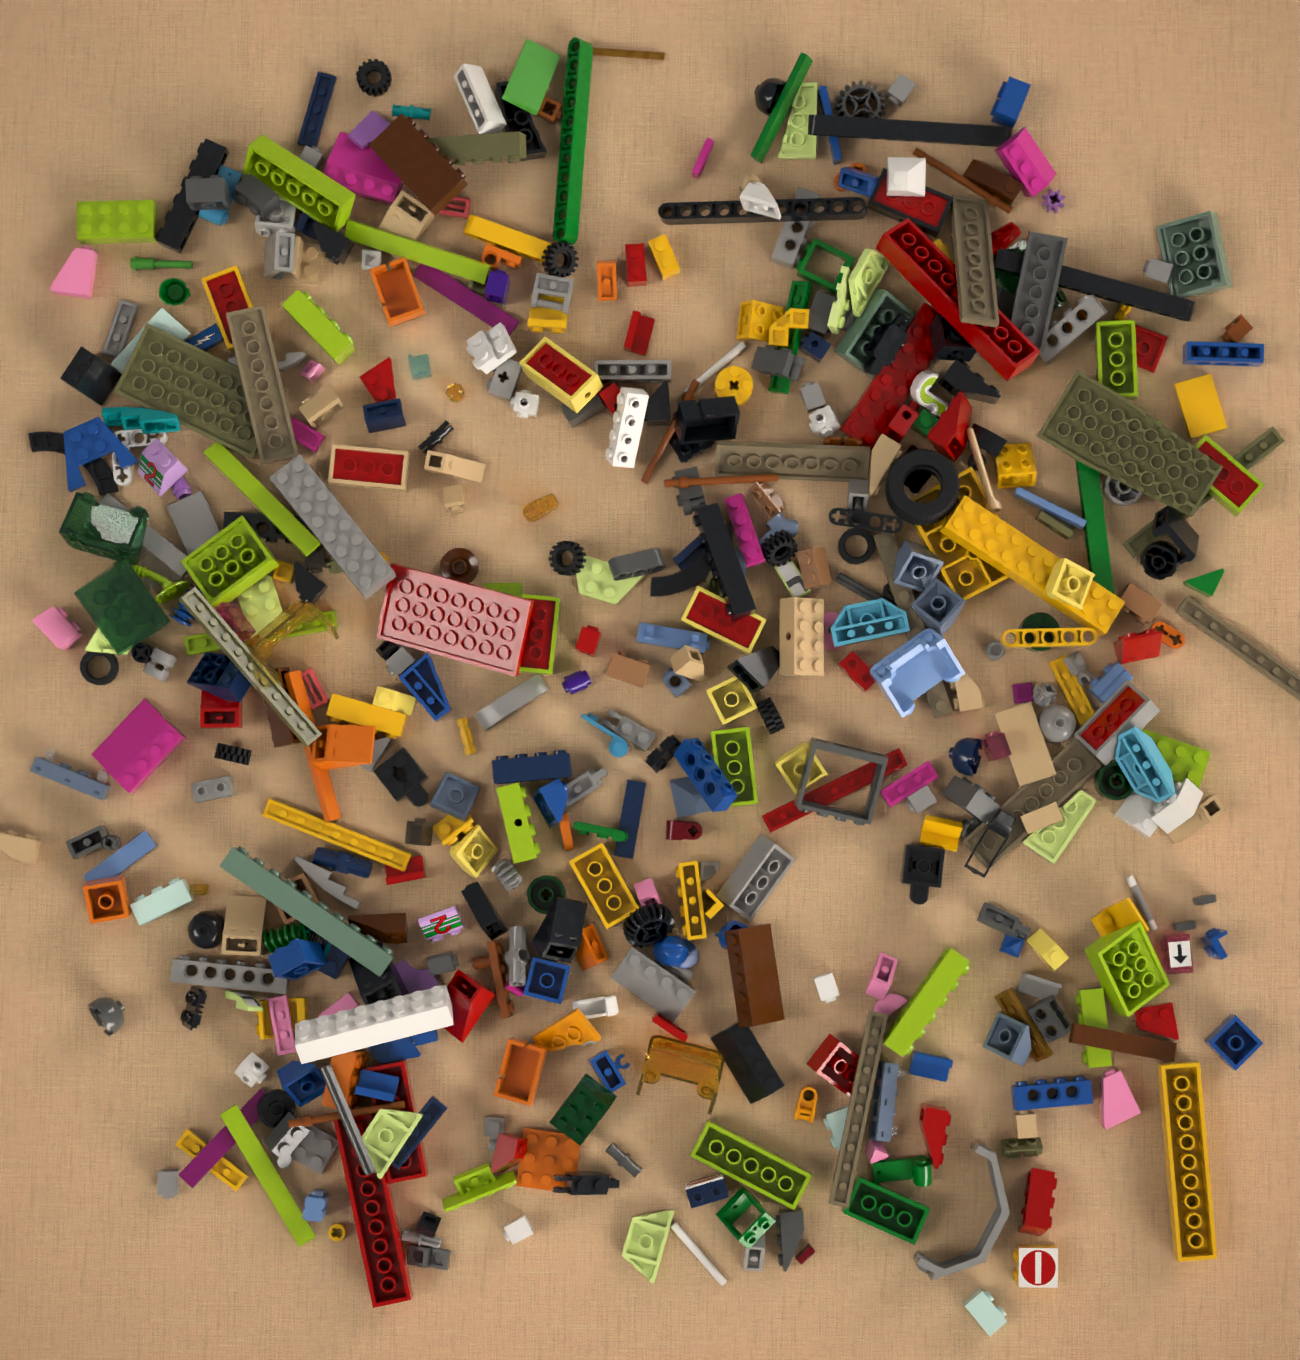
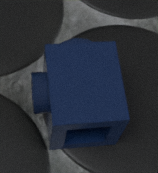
[800,332,831,363]

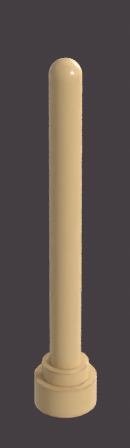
[966,427,1002,514]

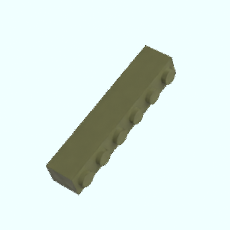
[427,131,526,166]

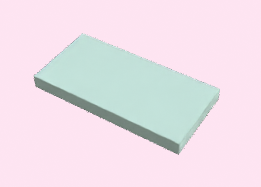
[111,308,191,374]

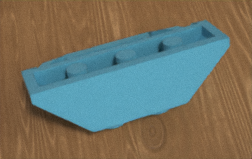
[830,598,910,647]
[1115,726,1176,803]

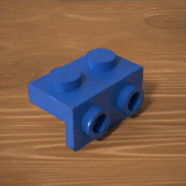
[1202,928,1228,960]

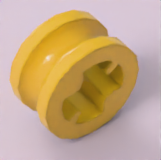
[328,1223,347,1242]

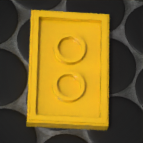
[1173,373,1228,439]

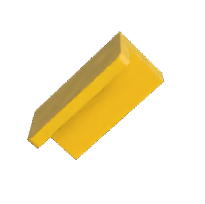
[919,814,963,852]
[704,888,724,919]

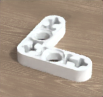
[112,429,168,487]

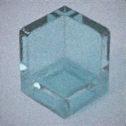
[408,354,432,380]

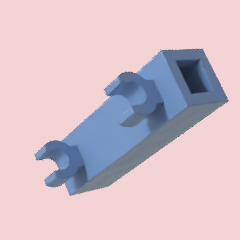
[636,622,711,654]

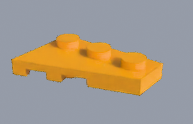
[532,1008,601,1052]

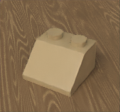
[299,386,345,429]

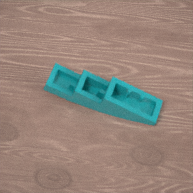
[102,407,181,434]

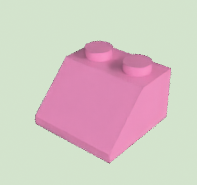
[32,606,83,651]

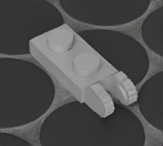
[601,709,656,751]

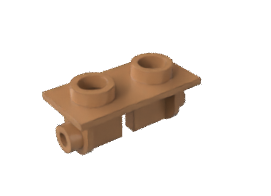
[749,482,786,518]

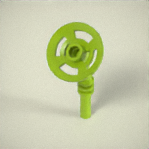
[112,562,190,604]

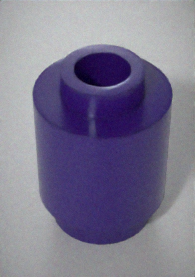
[562,670,592,695]

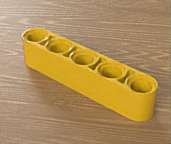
[463,215,551,263]
[1000,627,1097,648]

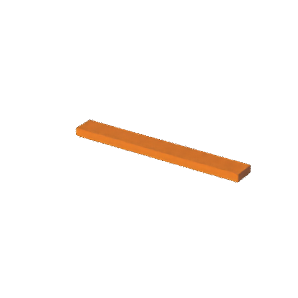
[284,670,342,822]

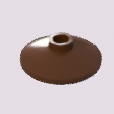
[440,548,479,583]

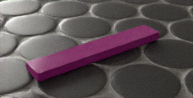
[413,264,519,336]
[179,1089,265,1188]

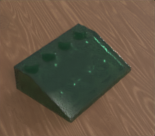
[74,558,170,656]

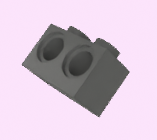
[1028,994,1071,1043]

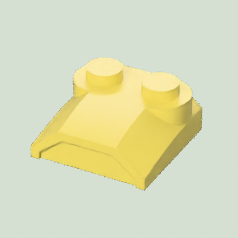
[1046,558,1095,610]
[774,742,828,795]
[450,824,499,878]

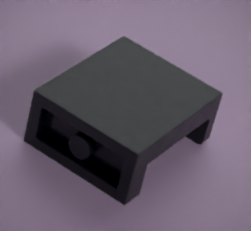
[1151,505,1199,565]

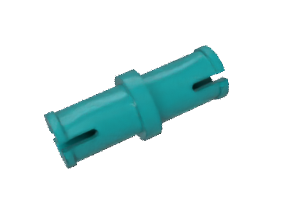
[392,104,431,121]

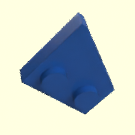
[368,1037,421,1063]

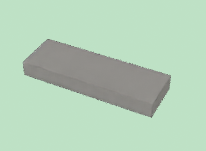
[102,299,139,358]

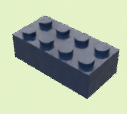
[492,750,572,784]

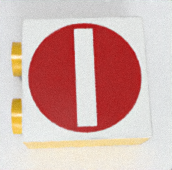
[1012,1245,1058,1288]

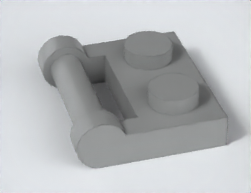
[530,273,574,314]

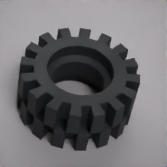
[356,59,392,96]
[542,242,579,277]
[761,531,798,567]
[549,541,586,576]
[756,697,785,734]
[214,743,252,765]

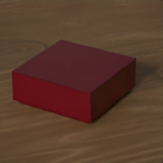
[795,1243,815,1264]

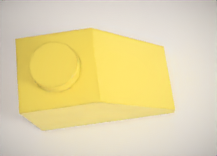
[372,686,416,716]
[1026,928,1069,971]

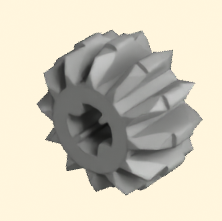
[492,858,522,891]

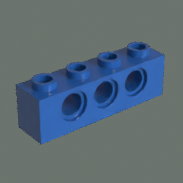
[1183,341,1264,367]
[673,738,738,812]
[1011,1076,1093,1111]

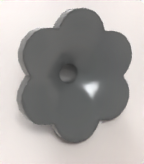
[961,818,981,838]

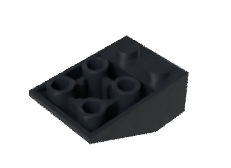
[938,359,1001,404]
[530,897,588,963]
[348,941,409,1005]

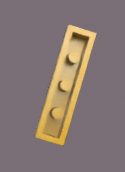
[326,693,408,740]

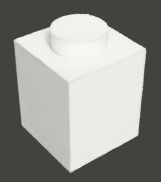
[813,972,839,1003]
[503,1214,534,1245]

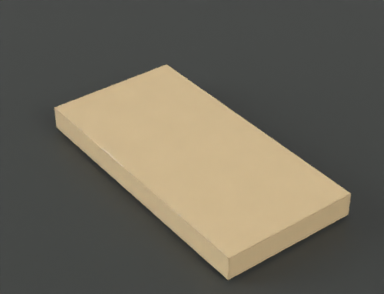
[994,702,1056,787]

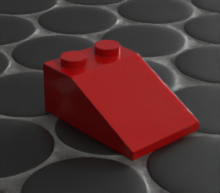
[806,1033,859,1098]

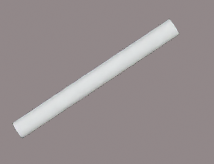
[684,341,746,392]
[670,1222,727,1286]

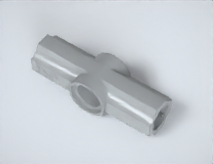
[505,926,531,987]

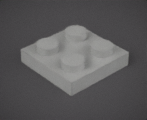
[290,1124,338,1175]

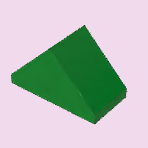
[1183,568,1224,598]

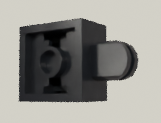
[929,313,977,362]
[373,747,429,807]
[900,844,945,905]

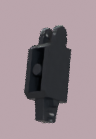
[863,313,910,375]
[553,1171,620,1195]

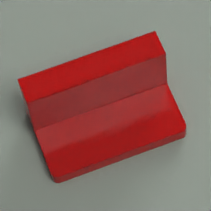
[624,310,655,356]
[384,855,426,885]

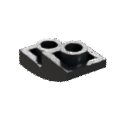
[967,423,1007,458]

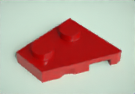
[991,222,1021,258]
[359,357,396,403]
[1134,1002,1179,1040]

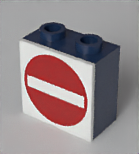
[685,1172,729,1209]

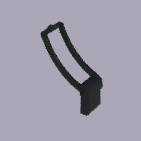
[964,809,1017,878]

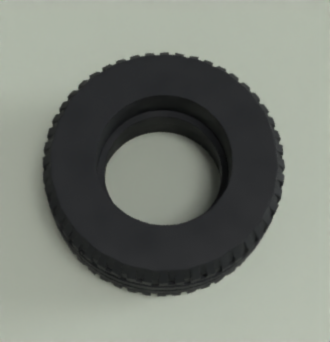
[885,449,960,526]

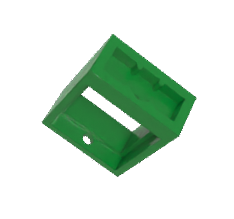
[795,238,855,295]
[716,1186,776,1249]

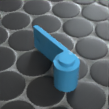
[199,165,243,226]
[581,712,628,758]

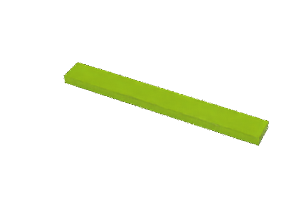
[345,219,491,284]
[203,442,321,557]
[184,610,338,656]
[220,1104,316,1247]

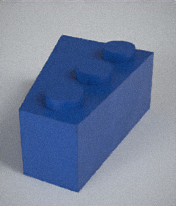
[398,653,452,722]

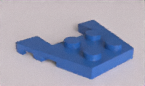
[64,417,139,492]

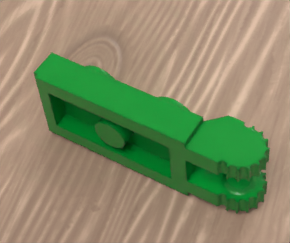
[573,821,629,842]

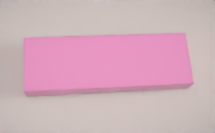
[267,994,297,1056]

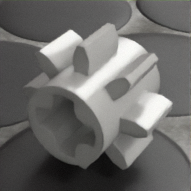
[1032,683,1057,707]

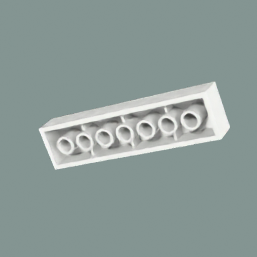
[295,985,454,1064]

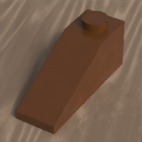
[963,159,1023,206]
[348,913,408,944]

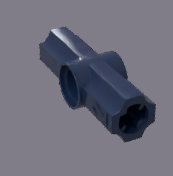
[312,847,373,878]

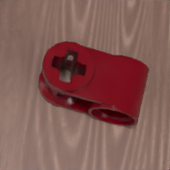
[666,820,703,840]

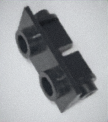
[645,735,681,773]

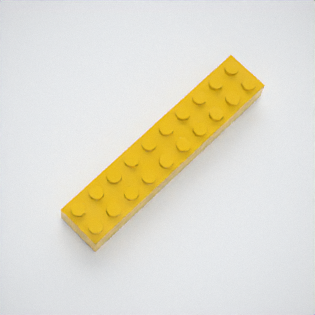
[939,495,1125,637]
[1157,1061,1217,1262]

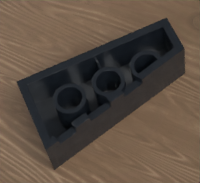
[495,81,547,163]

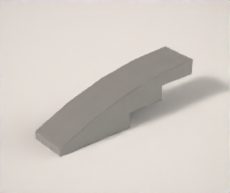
[295,856,362,909]

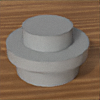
[985,641,1005,660]

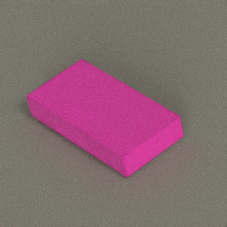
[692,137,714,179]
[291,417,326,453]

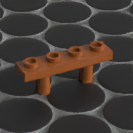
[472,939,514,1019]

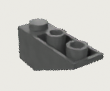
[776,1208,804,1271]

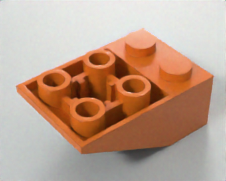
[311,724,375,770]

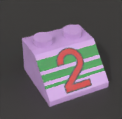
[138,438,188,496]
[418,905,465,942]

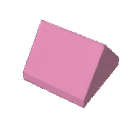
[300,359,325,384]
[865,1139,889,1164]

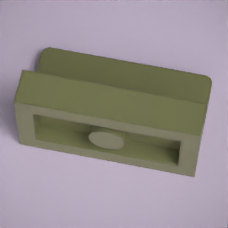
[1035,501,1076,540]

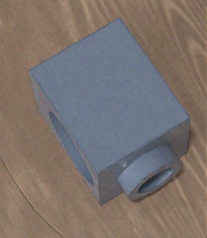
[662,668,691,698]

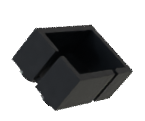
[675,396,740,445]

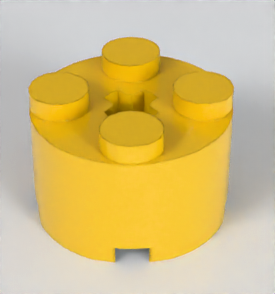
[715,366,753,407]

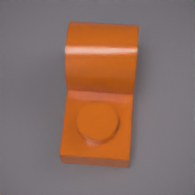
[481,243,523,271]
[597,260,617,301]

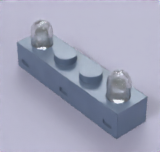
[30,748,111,800]
[868,1061,906,1142]

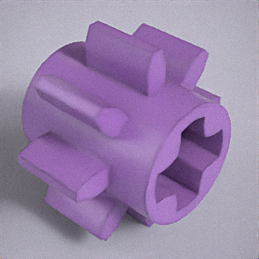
[1041,189,1065,214]

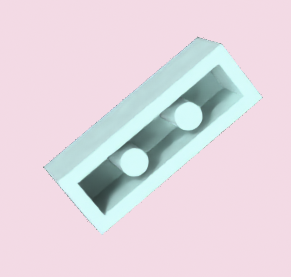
[130,877,195,926]

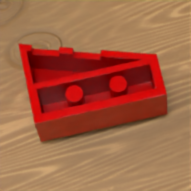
[1018,1168,1057,1236]

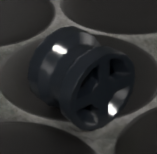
[131,643,153,663]

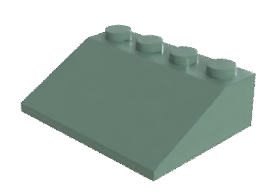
[1156,211,1233,298]
[834,288,915,378]

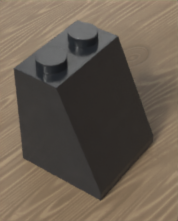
[60,346,122,406]

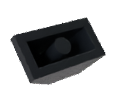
[294,561,328,605]

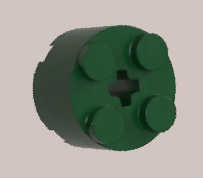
[1019,612,1060,652]
[1094,761,1134,800]
[527,875,566,914]

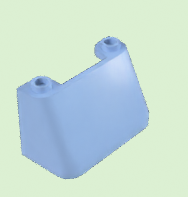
[870,628,965,718]

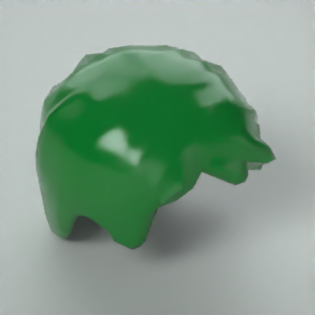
[159,278,191,306]

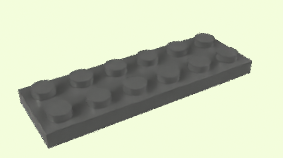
[1010,231,1068,353]

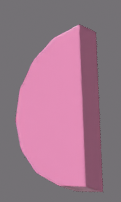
[873,993,907,1016]

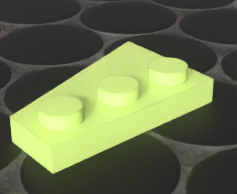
[827,266,851,334]

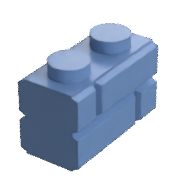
[1088,662,1133,705]
[302,1188,329,1222]

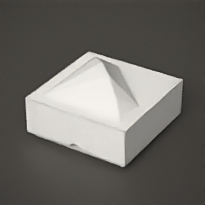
[362,249,382,270]

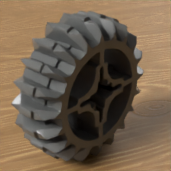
[835,80,887,119]

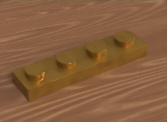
[994,987,1053,1063]

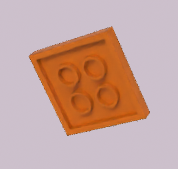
[516,1127,580,1191]

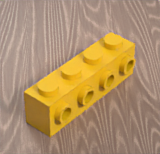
[675,861,707,940]

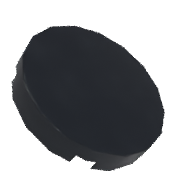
[257,1089,296,1128]

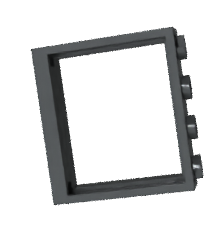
[794,737,888,825]

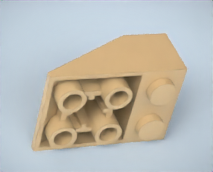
[379,190,435,259]
[868,434,902,499]
[221,895,267,956]

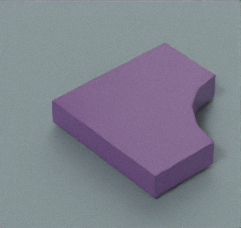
[348,110,390,150]
[395,959,439,996]

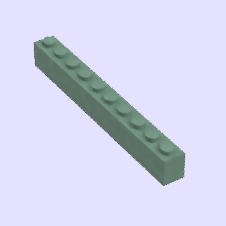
[219,846,395,977]

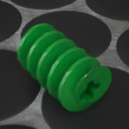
[263,922,307,953]

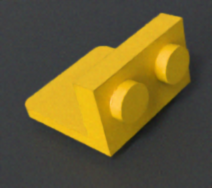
[528,293,568,334]

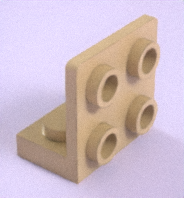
[292,236,323,283]

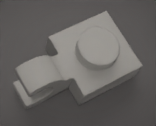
[1063,651,1095,686]
[484,1116,505,1151]

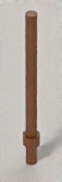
[913,148,1013,214]
[641,379,700,484]
[664,474,778,488]
[288,1100,406,1128]

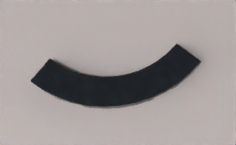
[28,432,119,496]
[650,524,731,597]

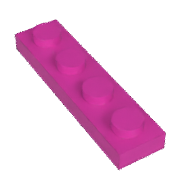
[724,493,765,568]

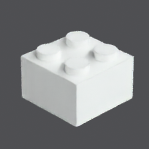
[1151,778,1204,834]

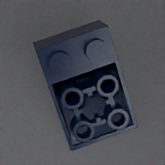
[187,652,252,702]

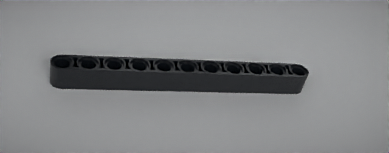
[808,115,1013,147]
[658,197,867,225]
[994,249,1195,322]

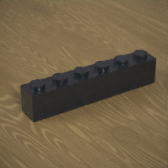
[156,139,229,254]
[692,503,756,621]

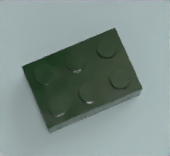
[549,1073,617,1146]

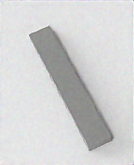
[95,493,188,578]

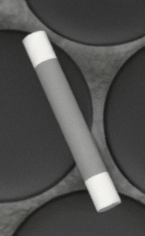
[1126,875,1157,931]

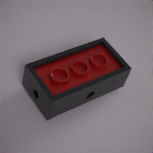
[867,168,954,237]

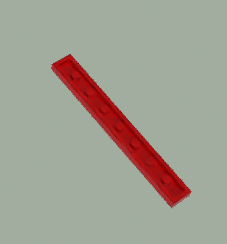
[762,748,908,833]

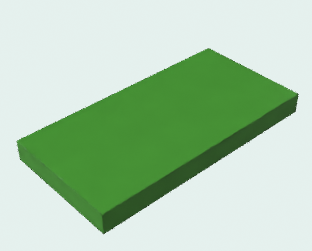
[502,39,561,115]

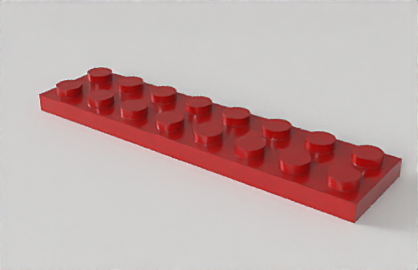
[839,303,939,451]

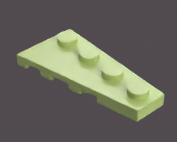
[778,82,818,160]
[1021,790,1097,864]

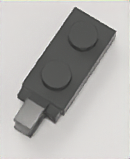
[977,902,1031,940]

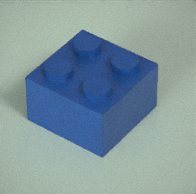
[990,76,1031,127]
[268,938,327,981]
[523,956,571,1004]
[1204,1014,1263,1071]

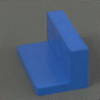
[909,1051,953,1082]
[355,1069,399,1102]

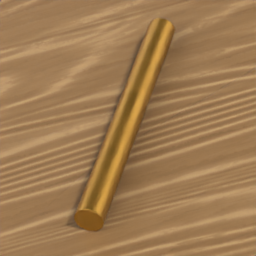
[593,47,665,60]

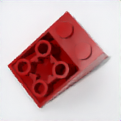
[927,391,972,462]
[1113,628,1162,665]
[200,690,243,729]
[444,969,495,1043]
[918,1103,951,1169]

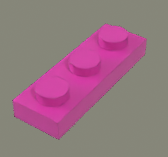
[880,760,939,807]

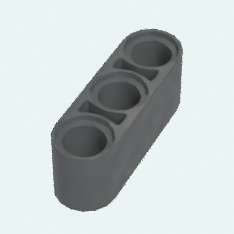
[608,548,666,581]

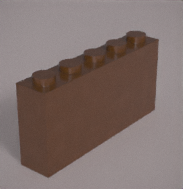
[369,113,468,216]
[725,924,785,1028]

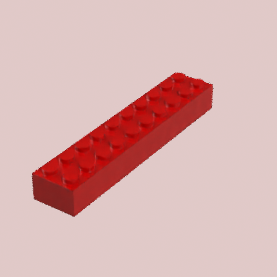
[876,218,1040,382]
[333,1105,413,1308]

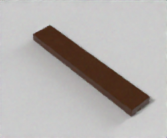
[1069,1023,1177,1062]

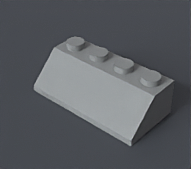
[716,834,795,922]
[610,946,696,1022]

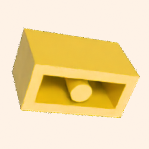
[648,234,680,280]

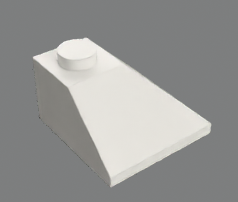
[886,157,926,197]
[740,182,781,220]
[1114,791,1158,837]

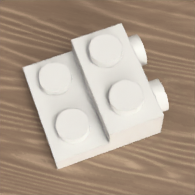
[255,196,297,237]
[466,322,517,374]

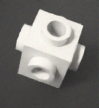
[510,390,540,418]
[809,405,841,438]
[234,1052,269,1088]

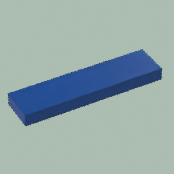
[818,86,842,165]

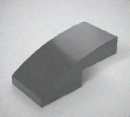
[407,1245,451,1270]

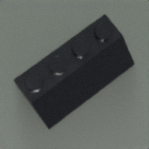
[710,1021,785,1104]

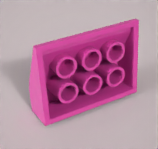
[323,132,404,206]
[92,698,186,794]

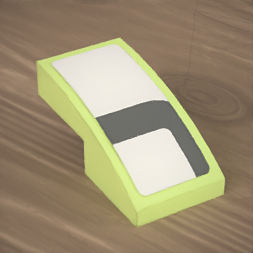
[774,559,811,598]
[224,990,263,1012]

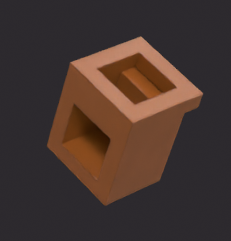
[534,96,563,125]
[1221,314,1253,343]

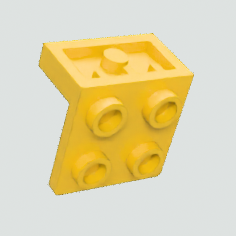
[736,300,784,343]
[994,442,1037,489]
[432,813,476,846]
[1091,897,1149,937]

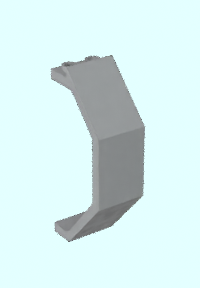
[914,1141,1010,1280]

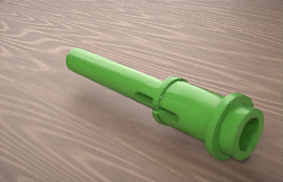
[130,256,193,271]

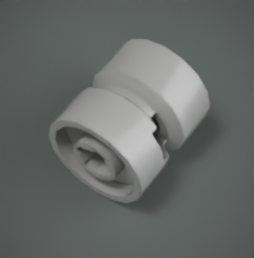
[143,647,177,682]

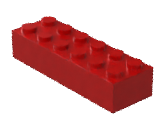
[366,1059,428,1184]

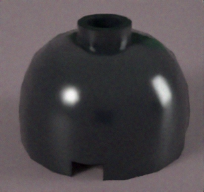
[754,78,786,116]
[1140,540,1180,580]
[188,910,225,949]

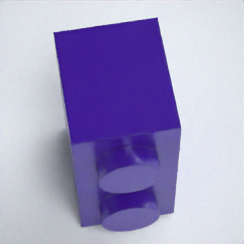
[485,269,511,305]

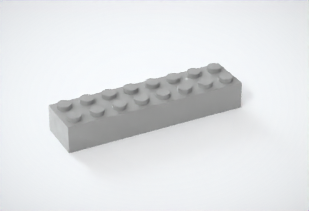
[269,454,396,600]

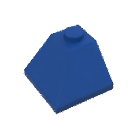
[531,778,568,828]
[276,1061,326,1107]

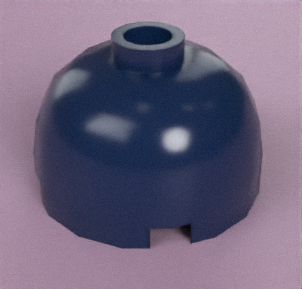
[949,737,982,777]

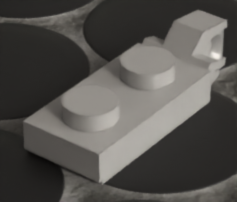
[565,767,608,808]

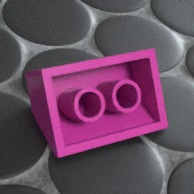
[994,127,1056,197]

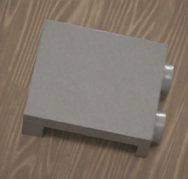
[264,231,295,280]

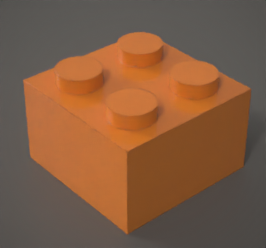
[83,875,132,924]

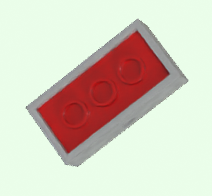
[1074,680,1160,766]

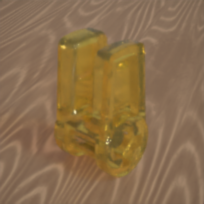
[523,493,558,522]

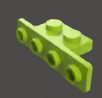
[442,1162,517,1212]

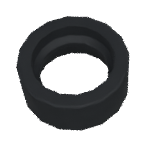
[838,528,875,565]
[80,652,119,685]

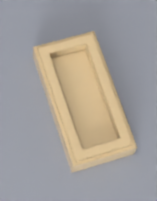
[1020,802,1064,834]

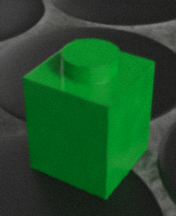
[910,409,939,438]

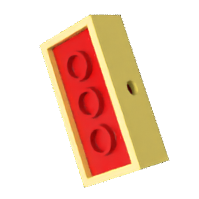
[519,337,603,413]
[681,586,767,655]

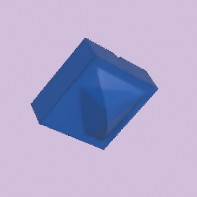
[999,934,1024,958]

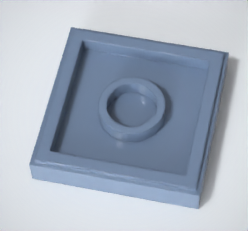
[430,771,481,822]

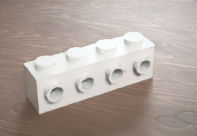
[454,63,506,134]
[606,387,649,468]

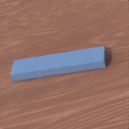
[1012,487,1087,530]
[83,830,157,881]

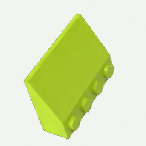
[181,515,280,611]
[1084,921,1170,1017]

